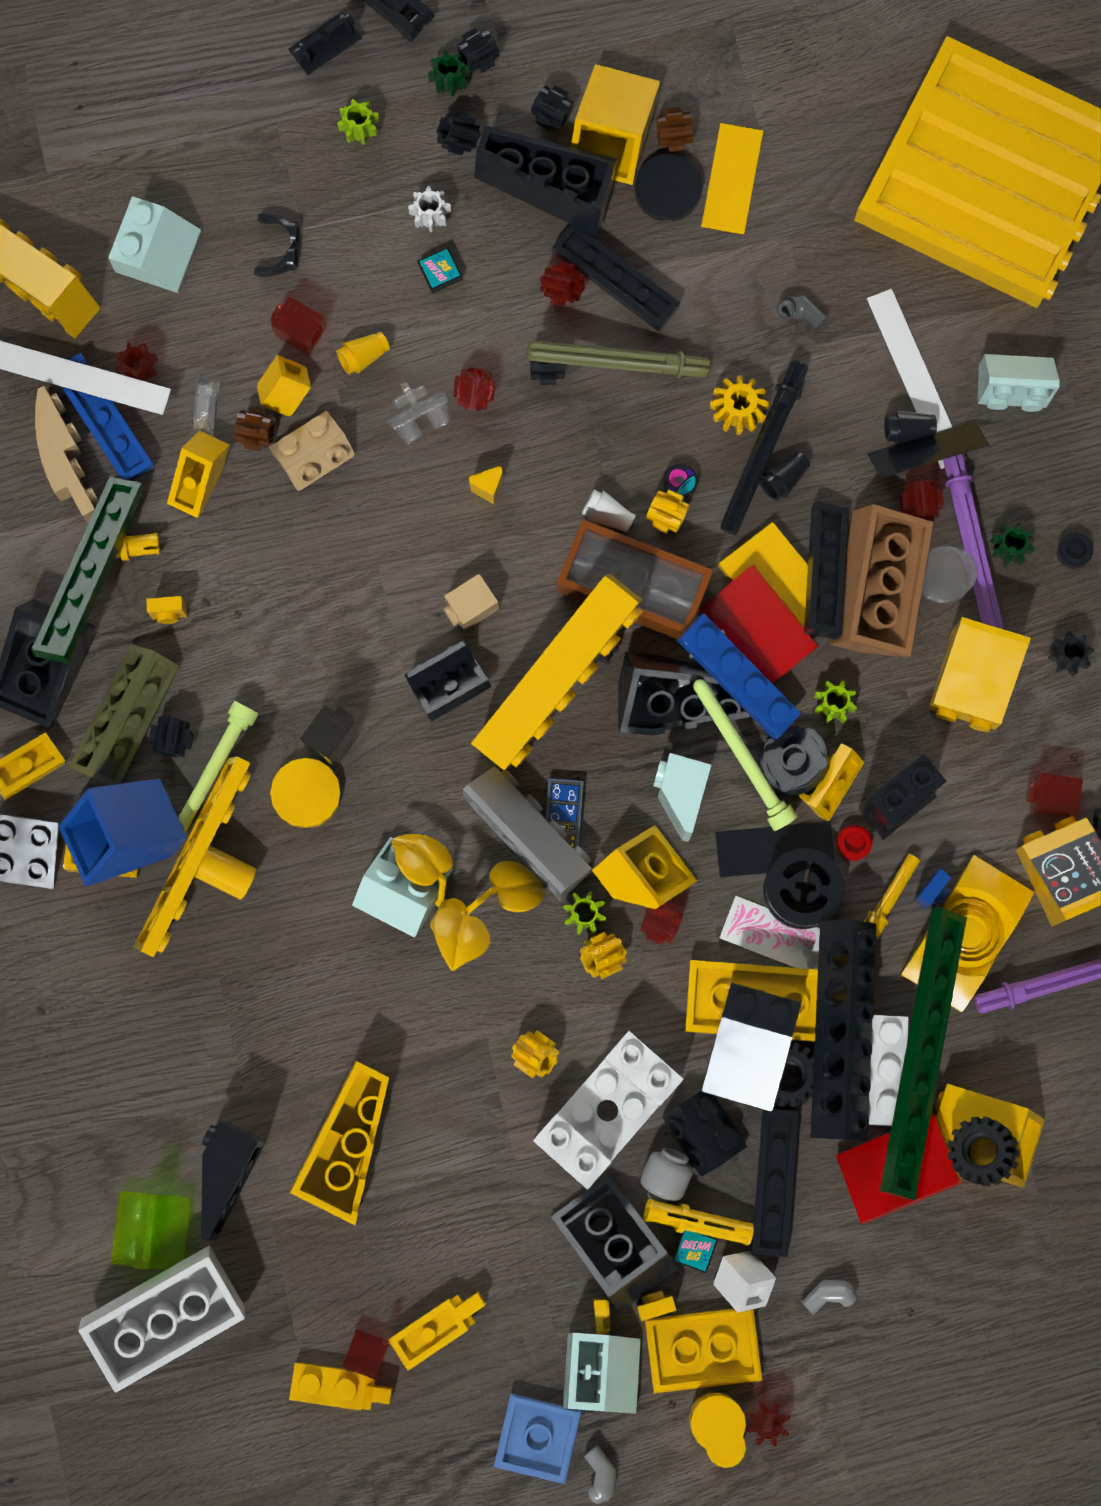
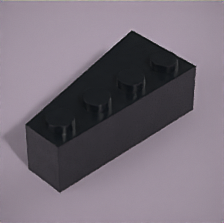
[474,125,617,237]

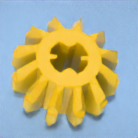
[710,375,769,435]

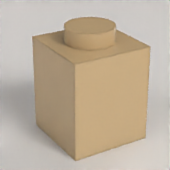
[443,574,499,632]

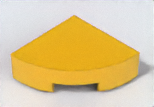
[593,1298,611,1335]

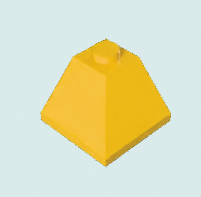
[592,825,697,909]

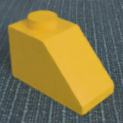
[167,430,230,518]

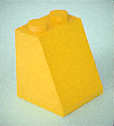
[928,617,1031,732]

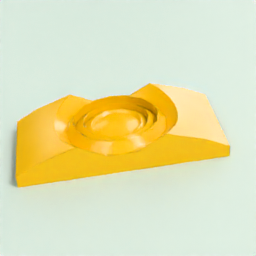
[901,855,1034,1013]

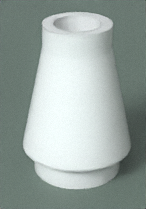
[581,489,635,533]

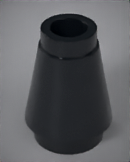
[884,410,937,444]
[759,451,810,500]

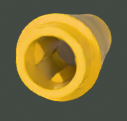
[336,332,390,374]

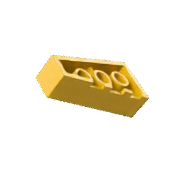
[0,218,101,339]

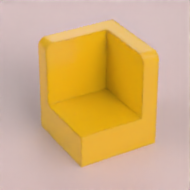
[257,355,311,416]

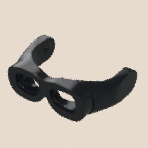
[254,213,299,277]

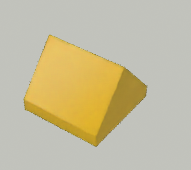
[468,466,503,505]

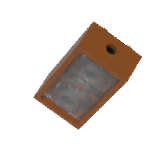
[557,520,713,639]

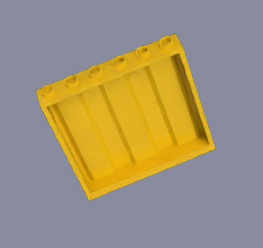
[854,36,1101,308]

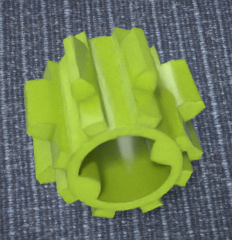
[337,99,380,144]
[814,680,857,724]
[563,891,606,935]

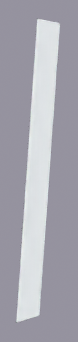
[867,289,966,469]
[0,341,171,415]

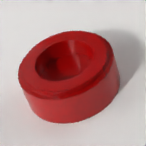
[836,825,872,862]

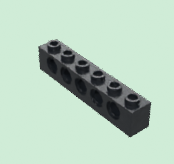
[810,920,877,1141]

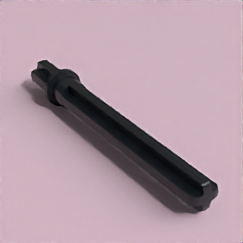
[720,360,808,535]

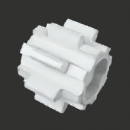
[408,186,451,232]

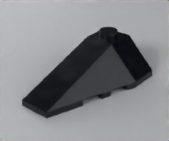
[618,651,751,736]

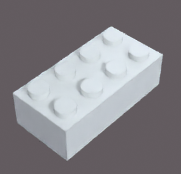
[78,1245,245,1393]

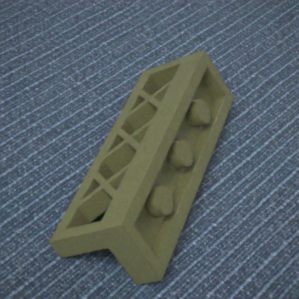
[68,644,179,786]

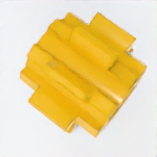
[646,489,690,534]
[580,932,627,979]
[511,1031,559,1078]

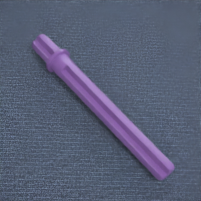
[943,454,1004,629]
[974,958,1101,1013]

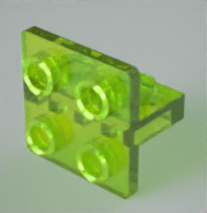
[111,1191,191,1269]

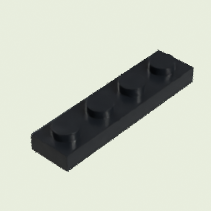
[552,224,680,332]
[804,502,849,640]
[751,1109,799,1257]

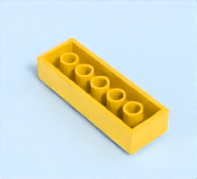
[471,574,643,770]

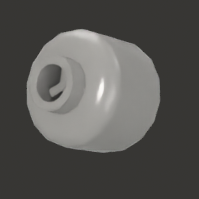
[640,1147,693,1203]

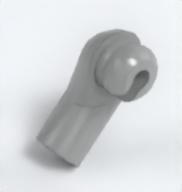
[801,1280,857,1315]
[584,1445,617,1504]

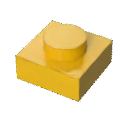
[146,596,187,624]
[636,1290,676,1321]

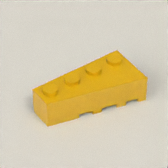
[290,1060,389,1225]

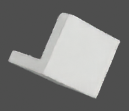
[714,1251,776,1313]

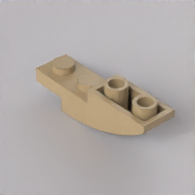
[35,386,99,523]

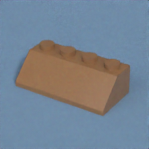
[830,504,934,657]

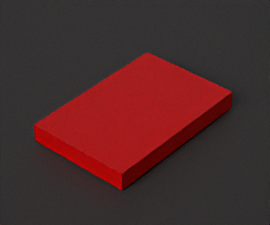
[699,565,820,684]
[835,1114,963,1224]

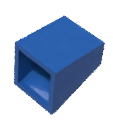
[59,779,187,887]

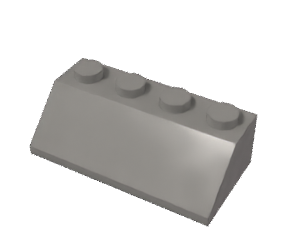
[462,766,592,901]

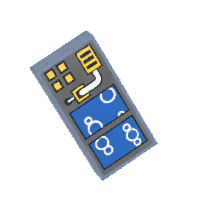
[545,778,584,849]

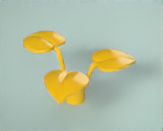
[391,834,546,971]

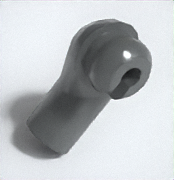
[776,296,828,330]

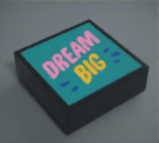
[417,247,463,294]
[672,1230,718,1273]

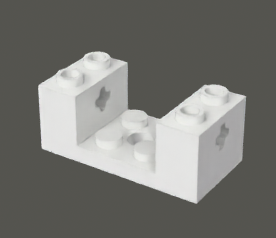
[533,1031,683,1190]

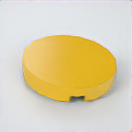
[270,758,341,828]

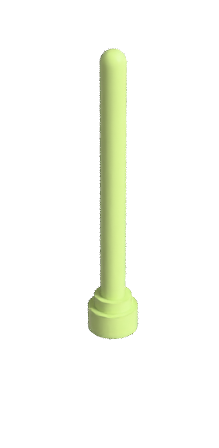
[693,679,798,831]
[173,701,259,855]

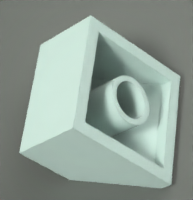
[108,196,202,293]
[653,753,711,842]

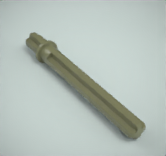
[527,340,710,379]

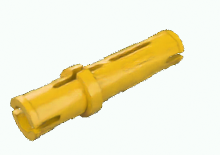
[643,1199,754,1245]

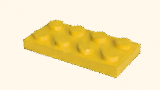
[685,960,818,1042]

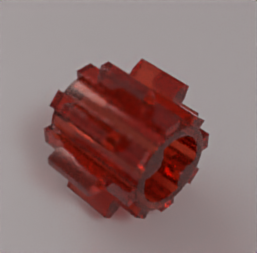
[540,262,585,307]
[115,342,158,382]
[453,367,496,411]
[900,480,944,520]
[640,902,684,945]
[745,1400,790,1447]

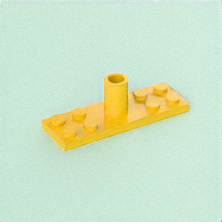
[133,757,257,957]

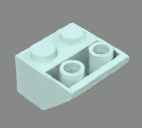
[978,354,1060,412]
[352,837,453,938]
[563,1333,641,1414]

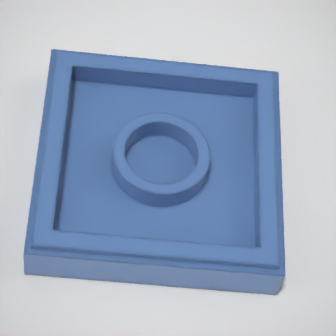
[494,1393,581,1484]

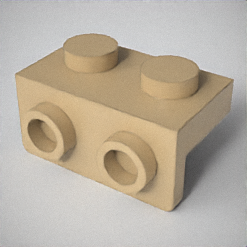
[269,410,355,491]

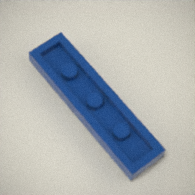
[61,353,155,481]
[677,614,801,739]

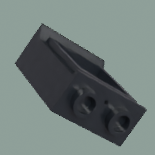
[858,754,947,840]

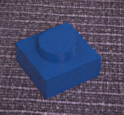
[915,869,952,909]

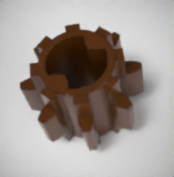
[656,107,693,152]
[234,406,276,451]

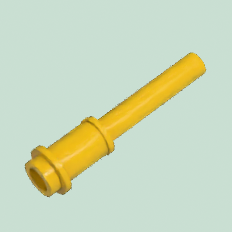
[864,854,920,940]

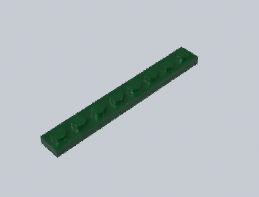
[880,908,967,1200]

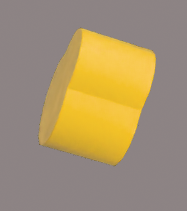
[689,1392,746,1468]

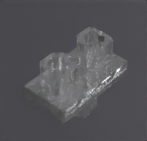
[386,382,451,444]

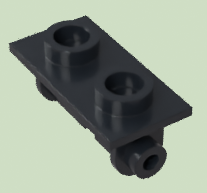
[288,12,362,75]

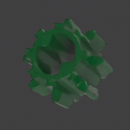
[428,51,470,96]
[990,523,1035,567]

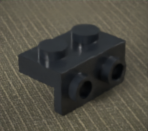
[405,641,492,722]
[663,1090,748,1176]

